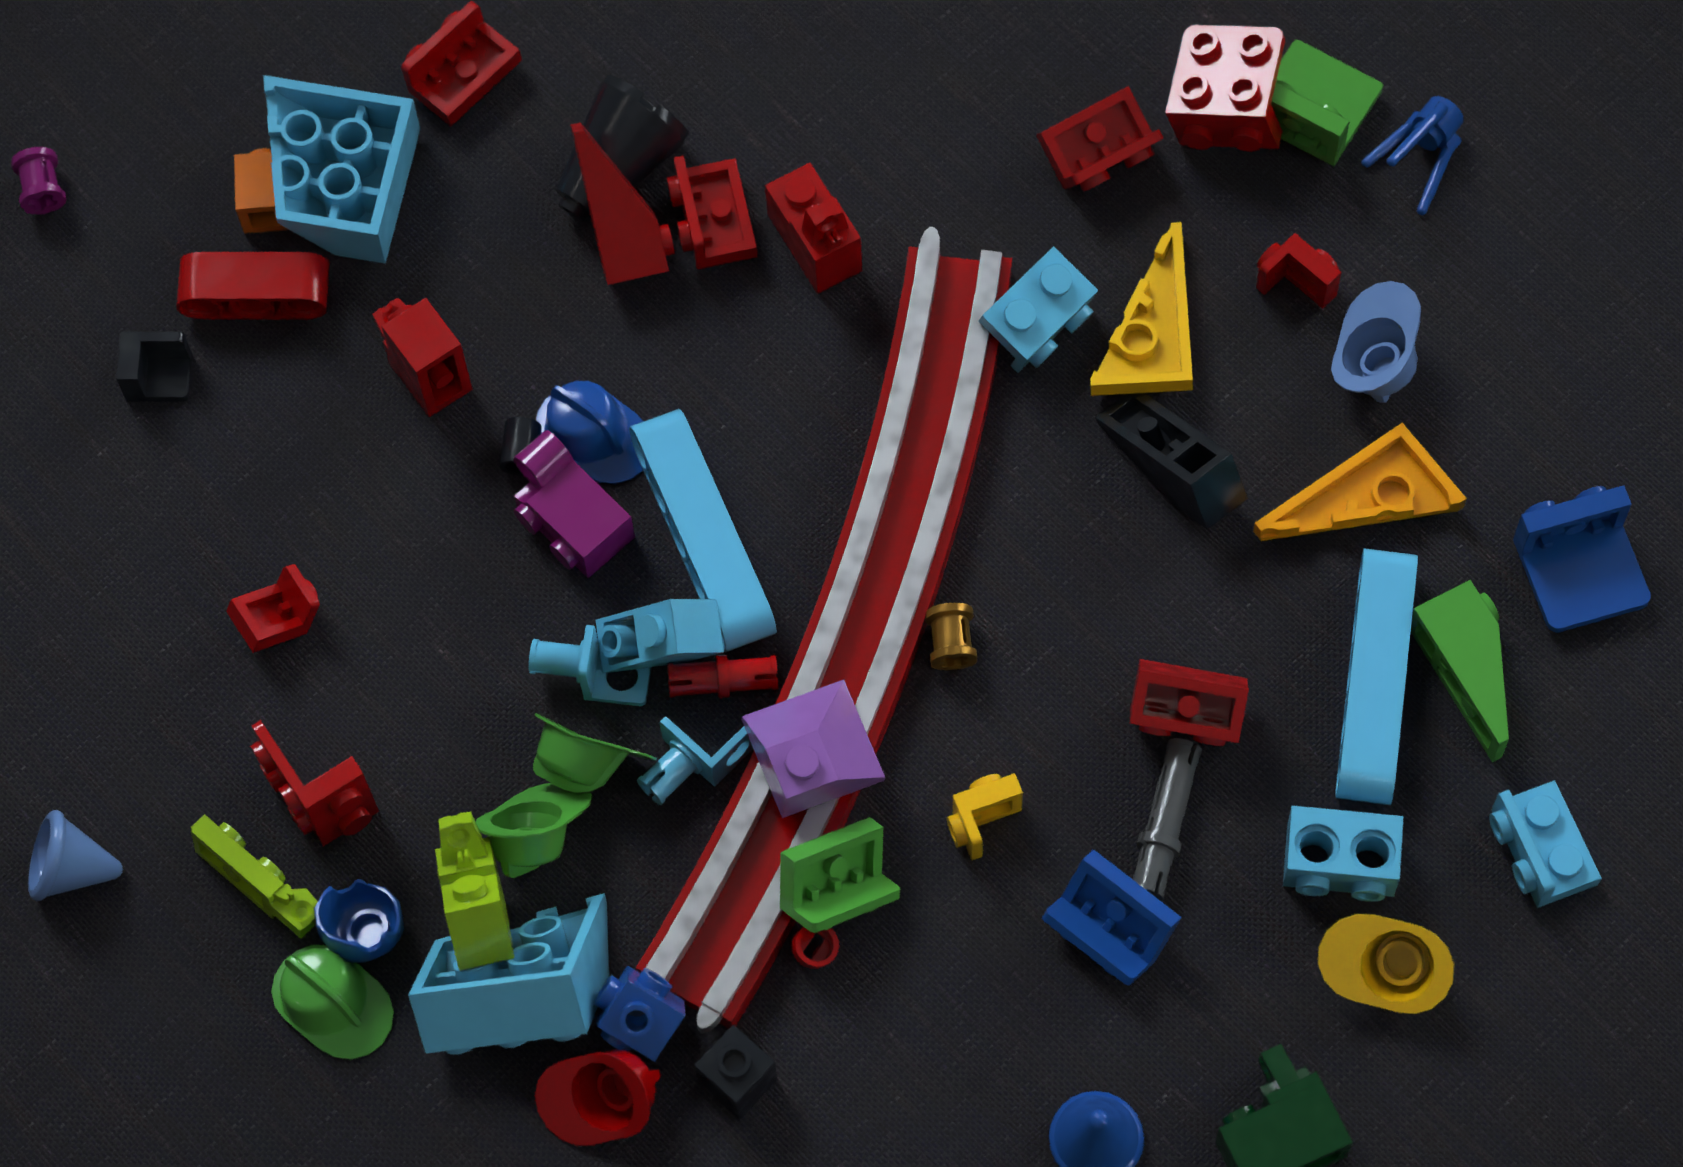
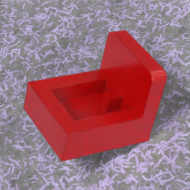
[1256,233,1342,309]
[226,564,320,653]

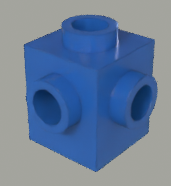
[594,966,685,1062]

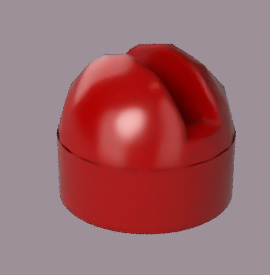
[792,927,839,969]

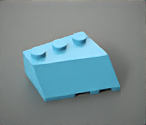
[263,75,420,264]
[408,893,609,1055]

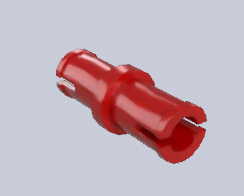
[667,655,778,698]

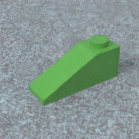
[1411,580,1509,762]

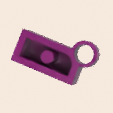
[513,430,635,578]

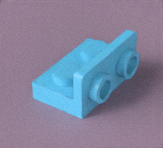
[1489,780,1601,908]

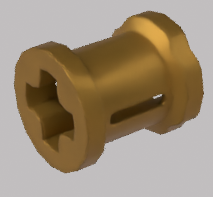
[925,603,977,670]

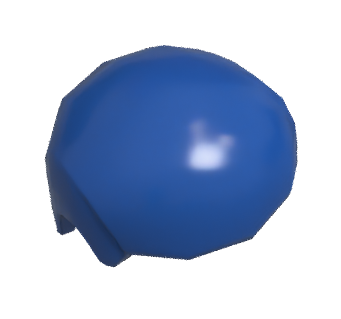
[314,879,404,963]

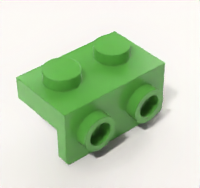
[780,817,900,933]

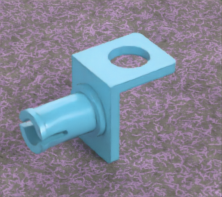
[529,625,652,706]
[637,716,753,805]

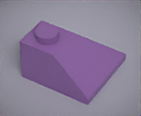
[742,680,885,818]

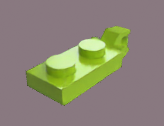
[191,814,318,938]

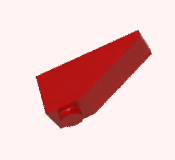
[570,122,675,285]

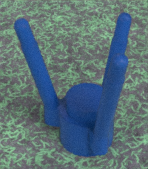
[1362,96,1464,215]

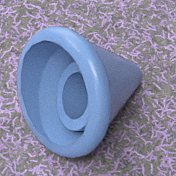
[28,810,123,901]

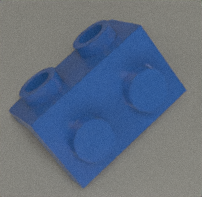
[1042,850,1182,985]

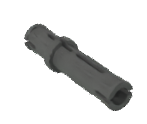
[1133,738,1202,902]

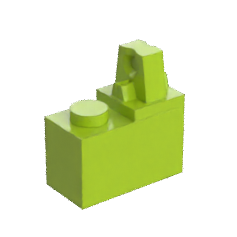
[435,812,514,971]

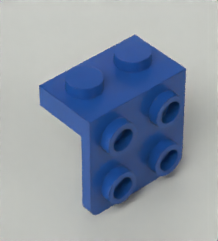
[1513,485,1651,633]

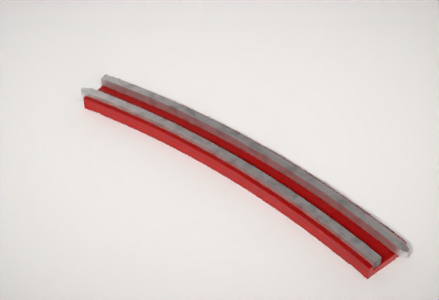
[636,227,1012,1033]

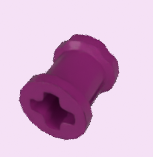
[11,147,66,215]

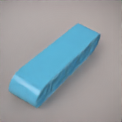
[629,409,777,652]
[1335,548,1418,805]

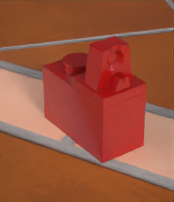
[765,162,862,294]
[372,298,473,417]

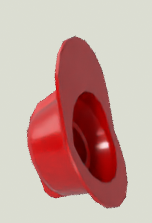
[535,1050,661,1145]

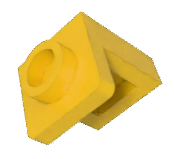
[946,773,1023,860]

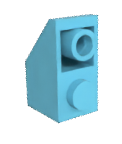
[595,599,724,673]

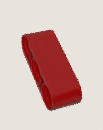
[176,252,330,319]

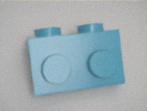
[978,246,1098,373]

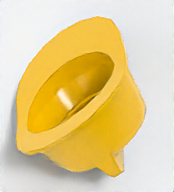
[1318,914,1454,1014]

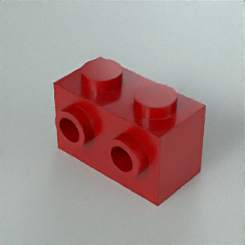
[1130,659,1249,746]

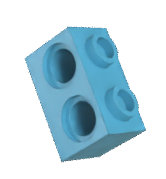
[1283,806,1403,902]

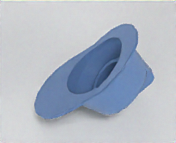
[1331,281,1421,403]

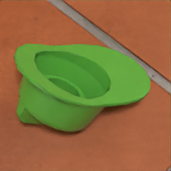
[533,713,657,794]
[476,783,592,878]
[271,945,394,1060]

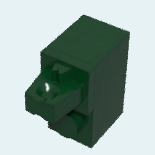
[1215,1044,1353,1167]

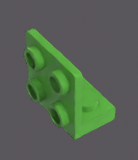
[1271,40,1383,166]

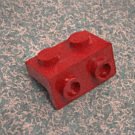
[401,1,522,126]
[1036,86,1164,192]
[666,156,758,269]

